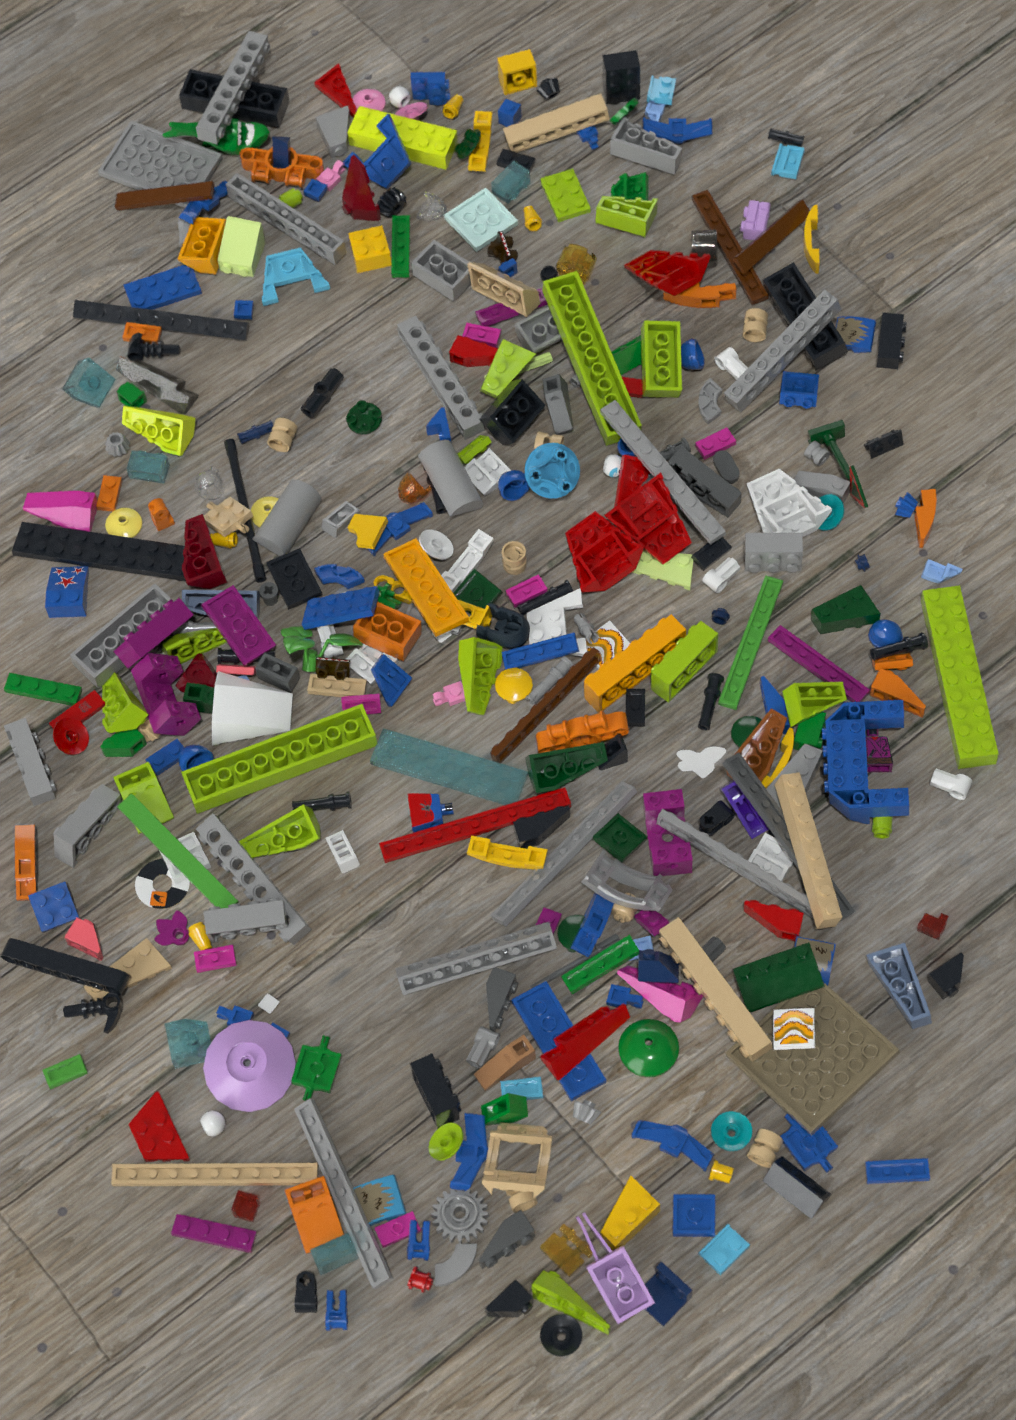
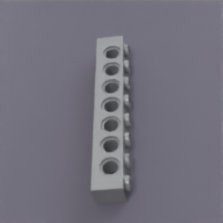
[196,31,270,144]
[226,173,346,265]
[724,290,842,412]
[397,316,484,440]
[196,813,312,945]
[395,922,557,995]

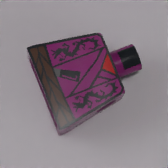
[866,729,893,772]

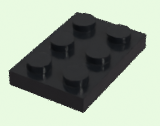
[266,548,322,610]

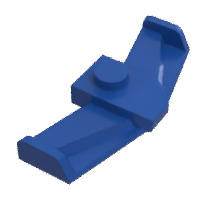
[643,117,712,144]
[179,181,228,225]
[368,502,433,556]
[450,1113,488,1191]
[631,1120,715,1172]

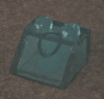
[62,357,116,408]
[165,1019,211,1069]

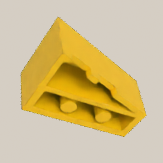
[601,1176,660,1251]

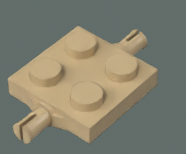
[204,497,253,537]

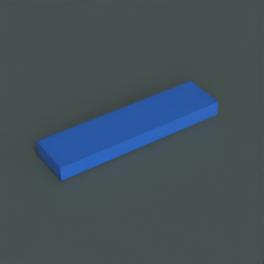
[501,632,579,670]

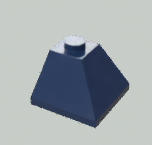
[638,949,679,983]

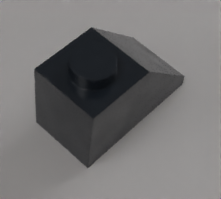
[928,952,964,999]
[485,1279,534,1318]

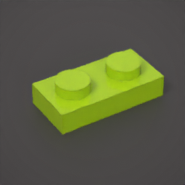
[457,435,492,464]

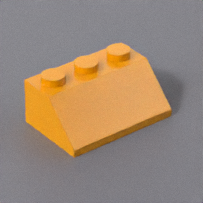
[178,217,226,274]

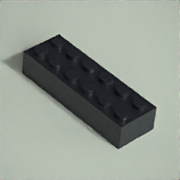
[179,69,289,128]
[763,262,848,370]

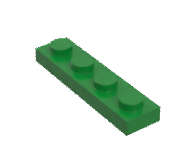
[391,215,410,278]
[4,673,83,706]
[561,935,639,995]

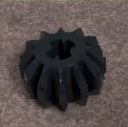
[377,187,407,218]

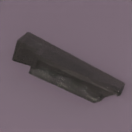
[116,357,199,415]

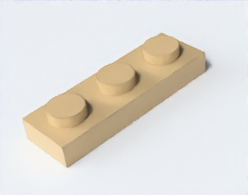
[307,674,367,697]

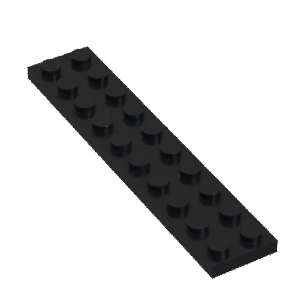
[12,522,186,581]

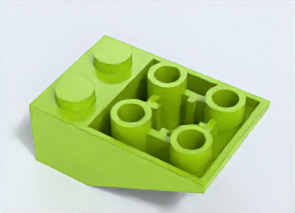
[113,762,174,834]

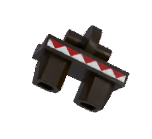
[487,231,518,264]
[316,656,350,680]

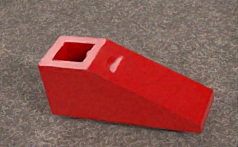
[449,335,498,367]
[744,900,804,941]

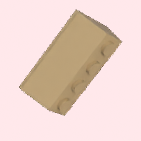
[467,262,540,317]

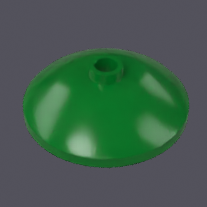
[618,1019,679,1078]

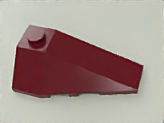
[342,155,381,221]
[182,514,227,589]

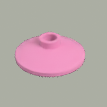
[352,89,386,111]
[395,102,428,120]

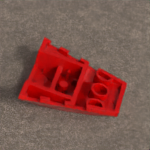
[624,250,710,296]
[604,472,692,564]
[565,511,644,592]

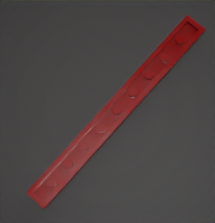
[379,787,571,863]

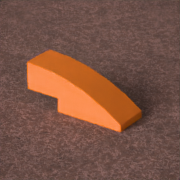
[914,489,937,548]

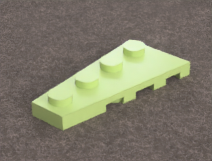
[632,550,694,590]

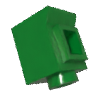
[117,381,147,408]

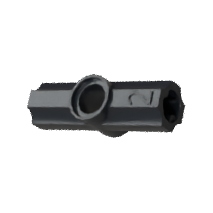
[301,368,344,418]

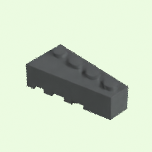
[668,446,742,518]

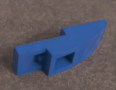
[570,893,614,957]

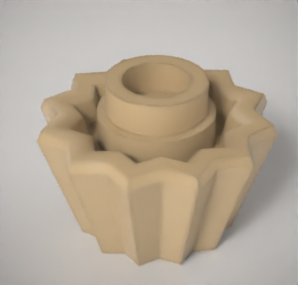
[138,716,161,742]

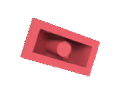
[65,918,103,961]

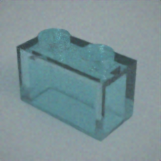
[491,161,531,204]
[127,450,170,484]
[310,1233,359,1276]

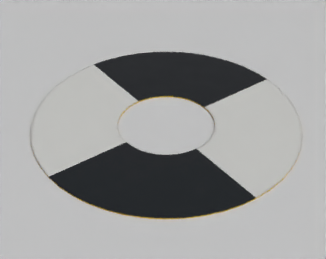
[135,859,190,909]

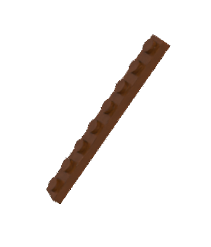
[692,190,769,305]
[490,647,601,766]

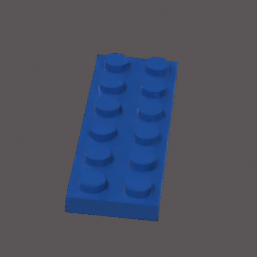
[511,981,606,1102]

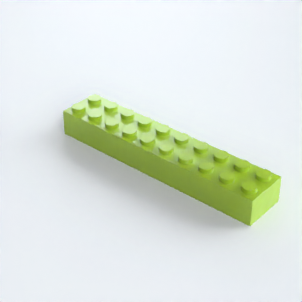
[542,271,642,446]
[921,585,999,769]
[181,704,378,814]

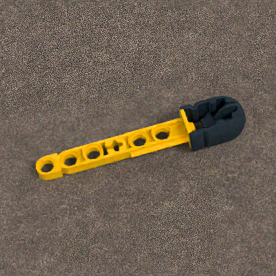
[374,575,530,649]

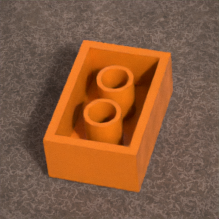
[353,602,421,661]

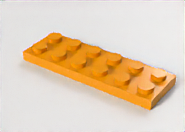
[383,538,469,637]

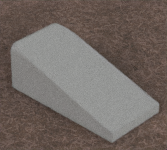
[322,501,360,538]

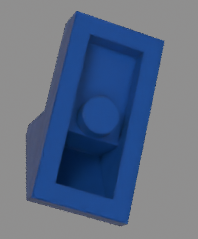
[426,407,451,441]

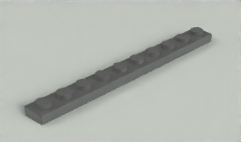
[722,752,855,922]

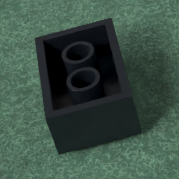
[602,50,640,104]
[479,379,545,445]
[410,1053,461,1129]

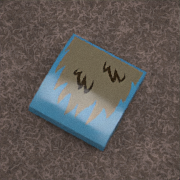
[353,1175,406,1226]

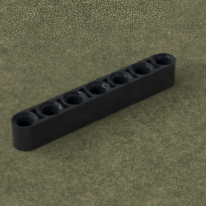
[0,938,130,995]

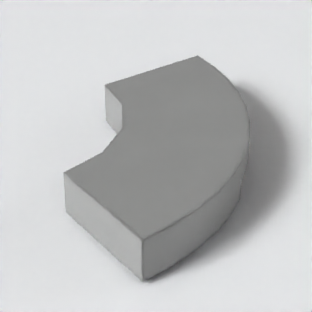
[698,378,723,424]
[435,1244,477,1287]

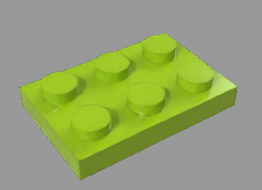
[540,169,591,222]

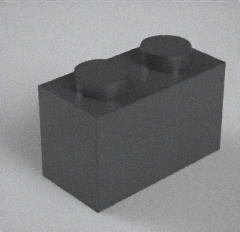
[255,653,300,693]

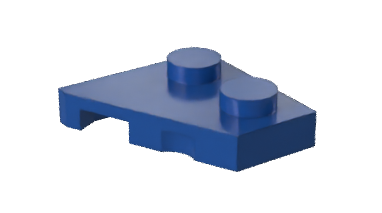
[371,654,412,707]

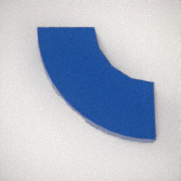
[314,564,365,589]

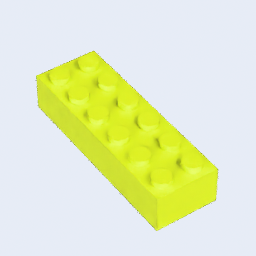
[347,106,458,170]

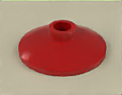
[53,718,89,755]

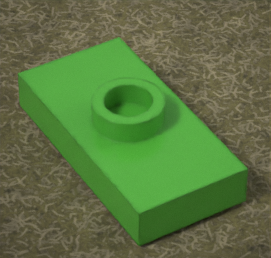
[42,1054,88,1090]

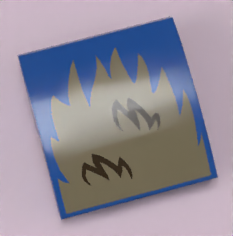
[836,316,876,353]
[794,936,836,986]

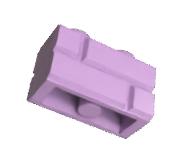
[740,200,770,240]

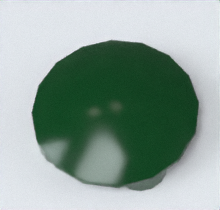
[454,128,481,159]
[346,400,382,434]
[731,716,762,749]
[557,914,585,953]

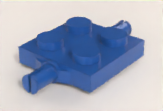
[780,1114,838,1173]

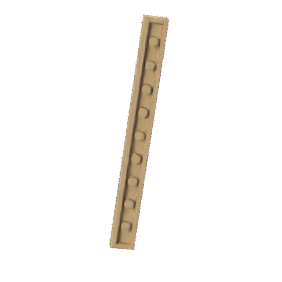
[111,1163,318,1186]

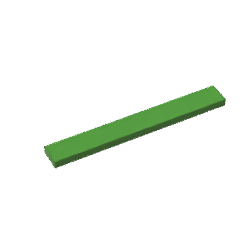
[718,575,784,710]
[117,794,238,909]

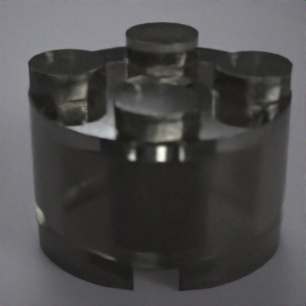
[691,230,718,266]

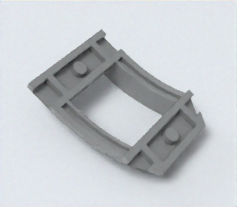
[581,849,673,912]

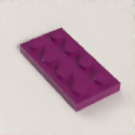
[201,585,276,667]

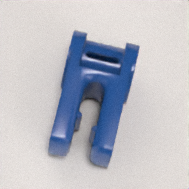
[407,1220,430,1261]
[325,1290,348,1331]

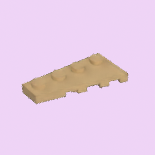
[84,938,172,1001]

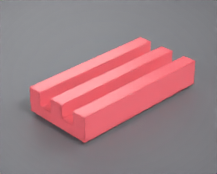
[216,664,256,675]

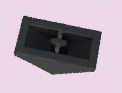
[598,733,628,770]

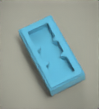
[500,1077,543,1100]

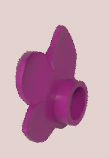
[154,910,190,946]

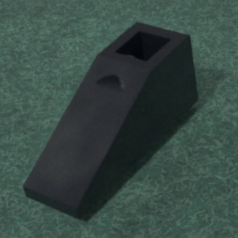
[513,805,570,849]

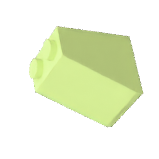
[218,216,265,277]

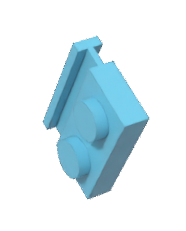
[647,76,676,105]
[772,143,805,179]
[699,1224,750,1276]

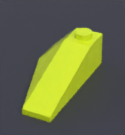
[122,406,195,456]

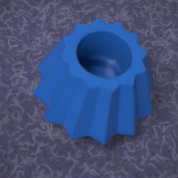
[895,492,918,518]

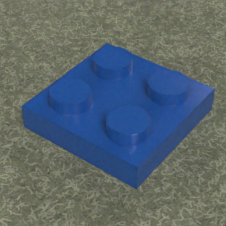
[28,881,80,933]
[673,1194,715,1237]

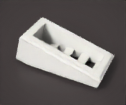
[325,830,360,873]

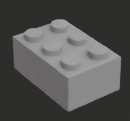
[411,240,471,302]
[744,533,803,573]

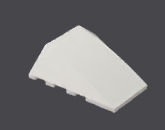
[747,469,832,537]
[212,671,293,746]

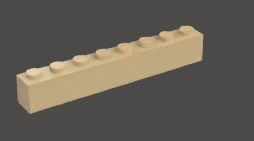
[775,772,842,929]
[659,917,772,1062]

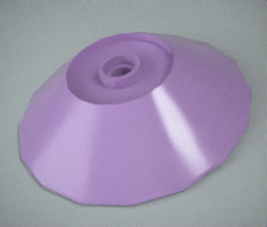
[203,1020,296,1112]

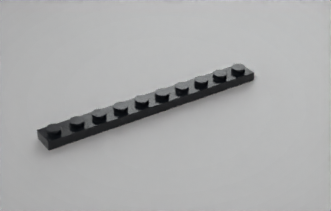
[73,300,249,341]

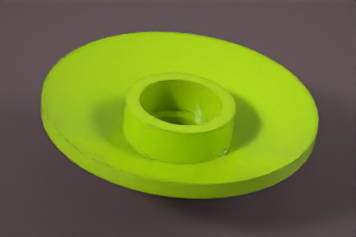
[429,1123,463,1161]

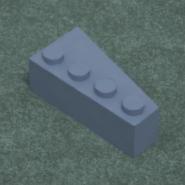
[866,943,932,1029]

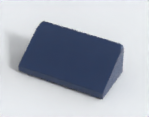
[272,136,291,169]

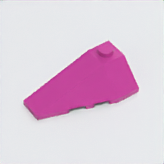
[23,491,97,532]
[617,966,704,1023]

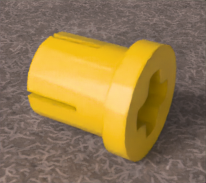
[708,1160,734,1184]

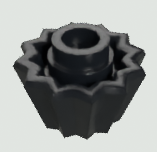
[536,78,560,100]

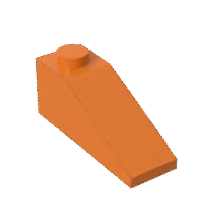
[870,668,926,718]

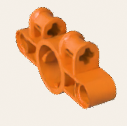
[240,147,324,188]
[536,710,629,753]

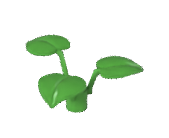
[281,626,363,672]

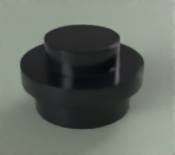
[540,266,558,281]

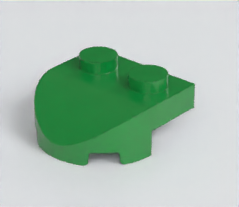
[611,172,649,201]

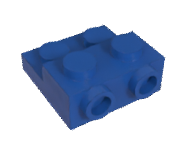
[411,72,450,106]
[779,371,819,409]

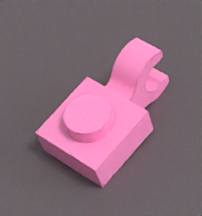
[316,160,345,192]
[433,681,465,706]

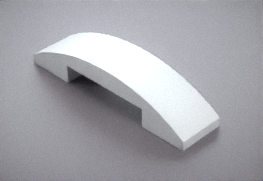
[441,529,494,593]

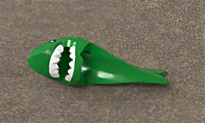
[163,119,270,155]

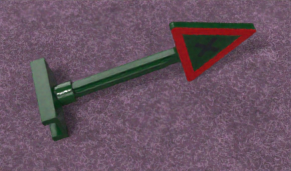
[808,420,868,508]

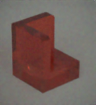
[917,913,949,940]
[231,1190,260,1222]

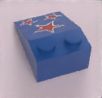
[45,566,89,618]

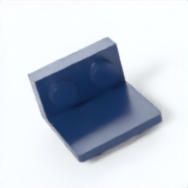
[644,1261,693,1326]

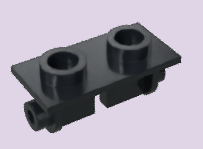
[864,429,904,459]

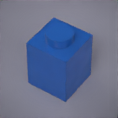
[498,99,522,127]

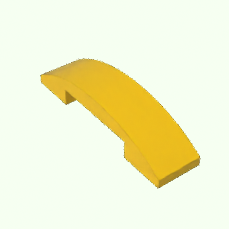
[468,111,493,172]
[804,205,820,274]
[761,727,794,789]
[467,836,548,869]

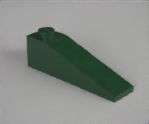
[525,742,608,793]

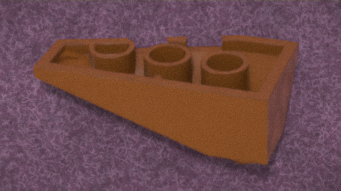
[726,708,787,782]

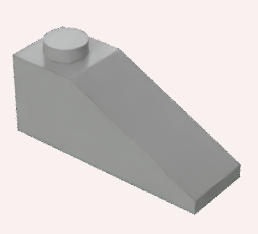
[794,471,850,504]

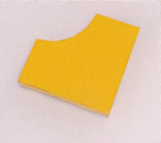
[347,514,388,549]

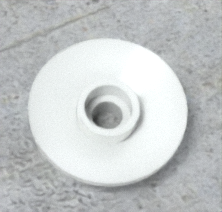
[419,530,453,560]

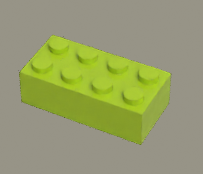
[641,320,682,398]
[651,620,718,703]

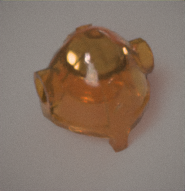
[398,471,432,503]

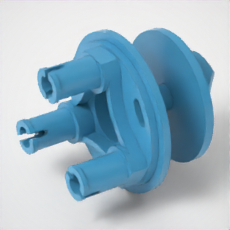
[524,443,580,499]

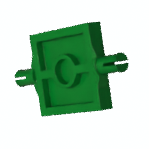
[291,1035,342,1101]

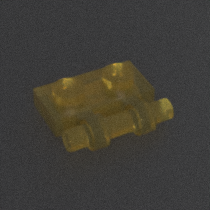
[540,1224,593,1278]

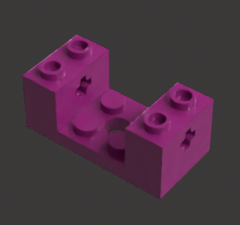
[131,653,201,736]
[643,789,693,876]

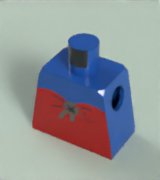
[408,793,454,833]

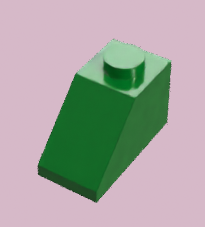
[481,1093,528,1126]

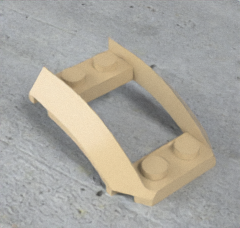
[482,1123,552,1199]

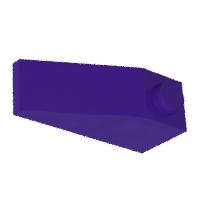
[720,780,768,839]

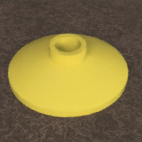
[251,497,278,528]
[105,508,142,538]

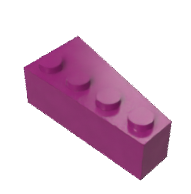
[113,598,193,668]

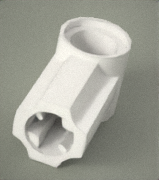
[714,347,748,380]
[702,557,740,593]
[317,624,343,658]
[930,768,972,800]

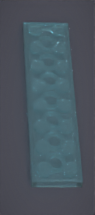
[370,728,528,805]

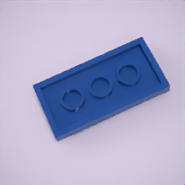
[123,265,202,310]
[302,586,380,630]

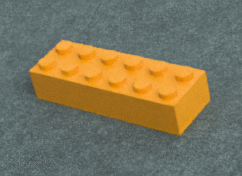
[584,614,686,713]

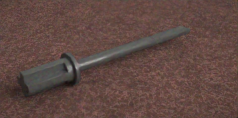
[531,934,620,988]

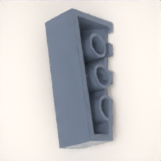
[182,590,260,619]

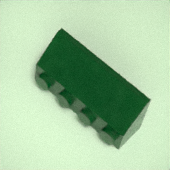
[733,942,825,1013]

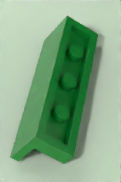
[611,335,642,375]

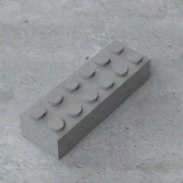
[70,584,174,689]

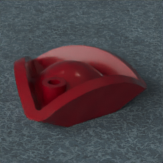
[176,653,217,692]

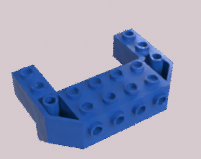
[822,700,909,824]

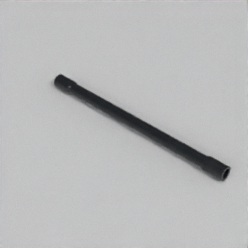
[224,439,266,583]

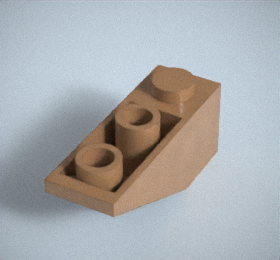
[474,1035,536,1091]

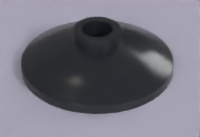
[540,1314,583,1357]

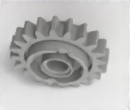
[431,1188,489,1244]

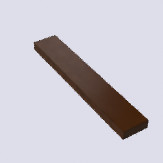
[115,181,215,211]
[733,199,810,274]

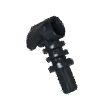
[127,333,180,361]
[63,993,123,1034]

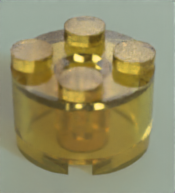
[556,244,597,284]

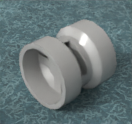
[804,441,830,466]

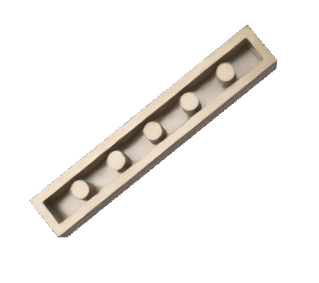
[503,94,610,153]

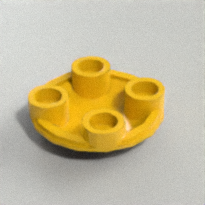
[495,668,533,704]

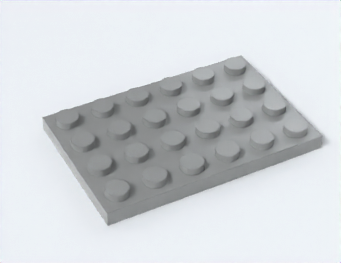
[98,121,222,208]

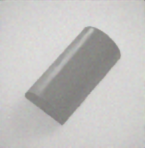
[515,306,562,353]
[418,440,483,517]
[252,479,321,556]

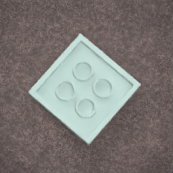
[444,188,518,252]

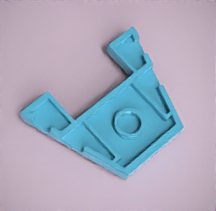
[262,247,330,306]

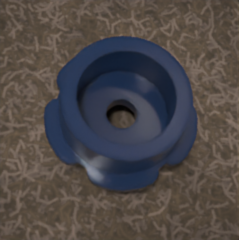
[855,554,870,572]
[712,608,730,625]

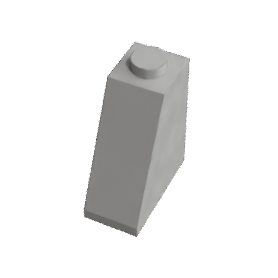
[316,106,350,158]

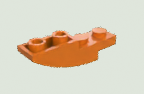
[663,283,736,308]
[15,825,37,901]

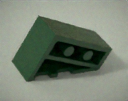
[811,585,881,634]

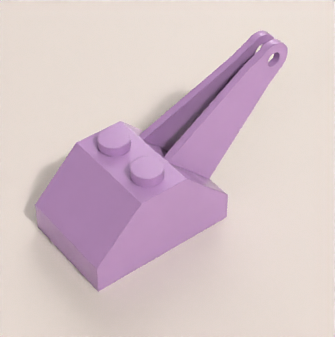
[576,1212,655,1324]

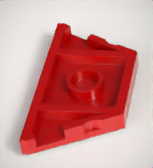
[128,1091,190,1162]

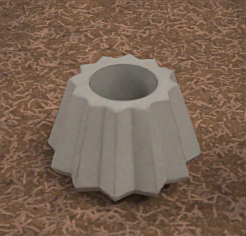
[105,432,130,457]
[573,1099,601,1125]

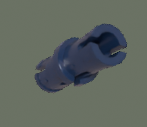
[237,420,273,444]

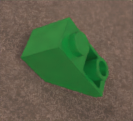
[793,712,826,751]
[100,729,147,757]

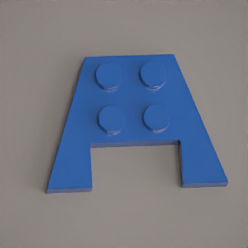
[343,114,411,189]

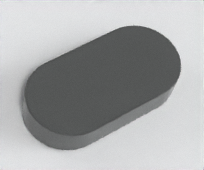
[713,450,740,484]

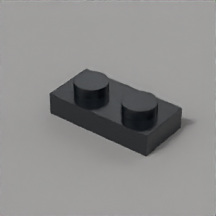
[497,149,535,175]
[691,537,732,571]
[626,689,645,726]

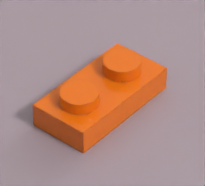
[122,322,162,344]
[96,475,122,512]
[872,653,913,671]

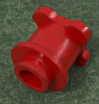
[407,1266,434,1293]

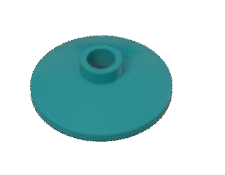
[818,494,845,531]
[711,1111,752,1151]

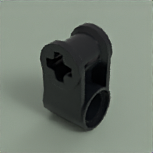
[699,800,735,837]
[294,1271,318,1313]

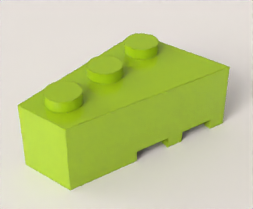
[595,196,658,237]
[480,339,536,399]
[782,682,847,727]

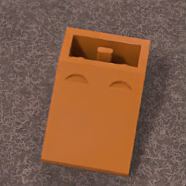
[285,1176,346,1254]

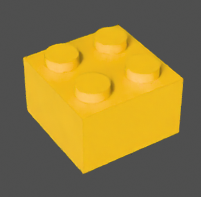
[497,49,537,95]
[348,225,391,273]

